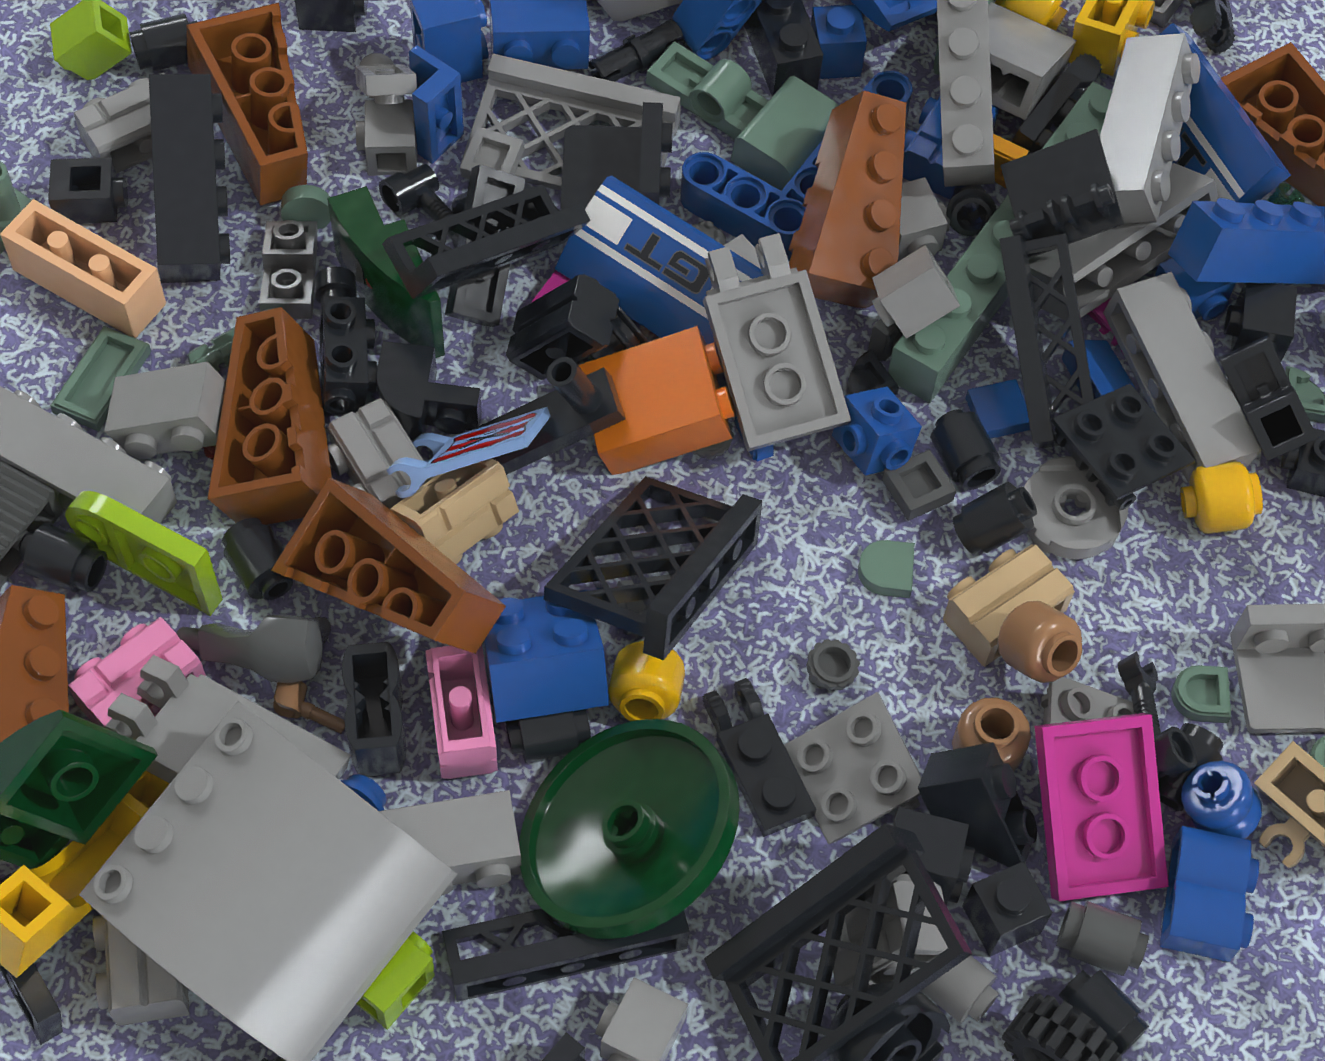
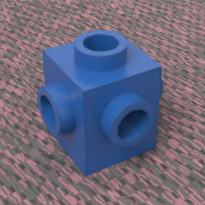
[832,386,922,476]

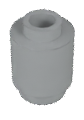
[910,955,999,1023]

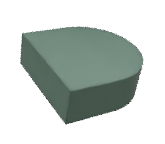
[858,540,915,598]
[1171,665,1231,723]

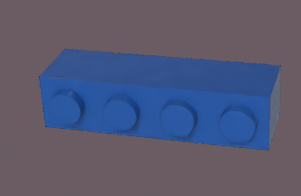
[1167,198,1325,284]

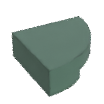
[1285,366,1325,423]

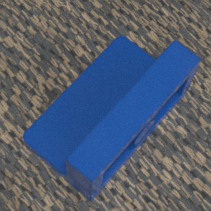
[408,45,464,164]

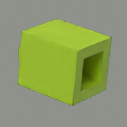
[50,0,132,80]

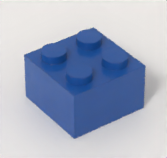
[482,589,609,723]

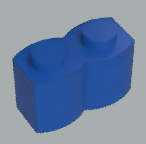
[1160,826,1259,962]

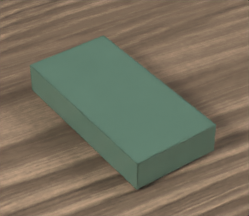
[50,326,151,432]

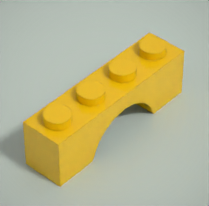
[0,771,170,978]

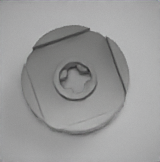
[1024,456,1128,559]

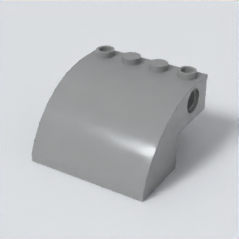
[79,701,458,1061]

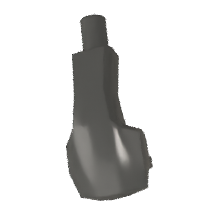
[177,614,331,683]

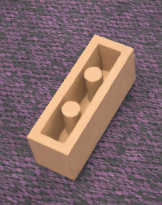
[0,199,166,338]

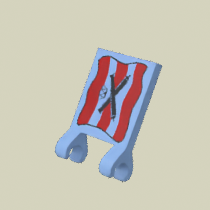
[387,407,551,498]

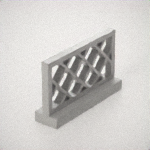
[461,54,681,191]

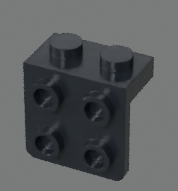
[560,102,673,210]

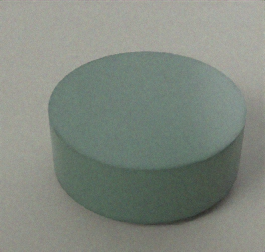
[281,185,331,229]

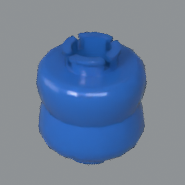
[1181,760,1262,839]

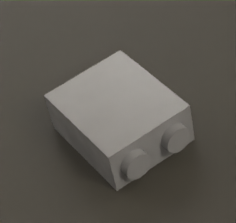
[938,2,1077,120]

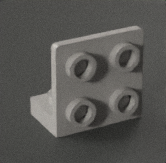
[1230,603,1325,734]

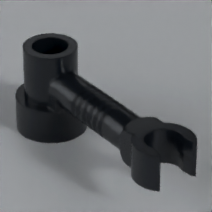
[379,164,459,248]
[1118,651,1197,780]

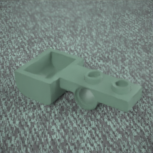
[645,41,839,191]

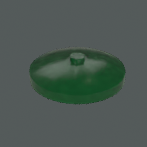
[519,719,740,939]

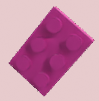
[1034,713,1169,901]

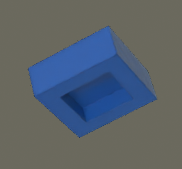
[965,379,1030,439]

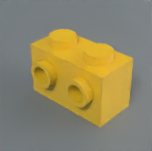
[1069,0,1155,76]

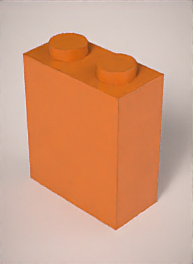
[579,326,736,475]

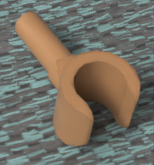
[273,681,345,734]

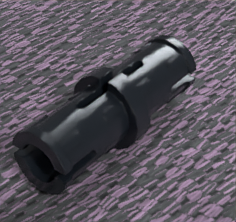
[589,19,685,82]

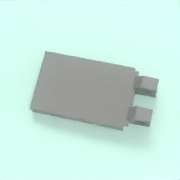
[703,233,851,452]
[105,655,351,783]

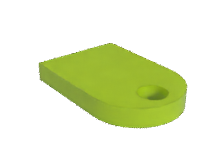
[65,491,223,616]

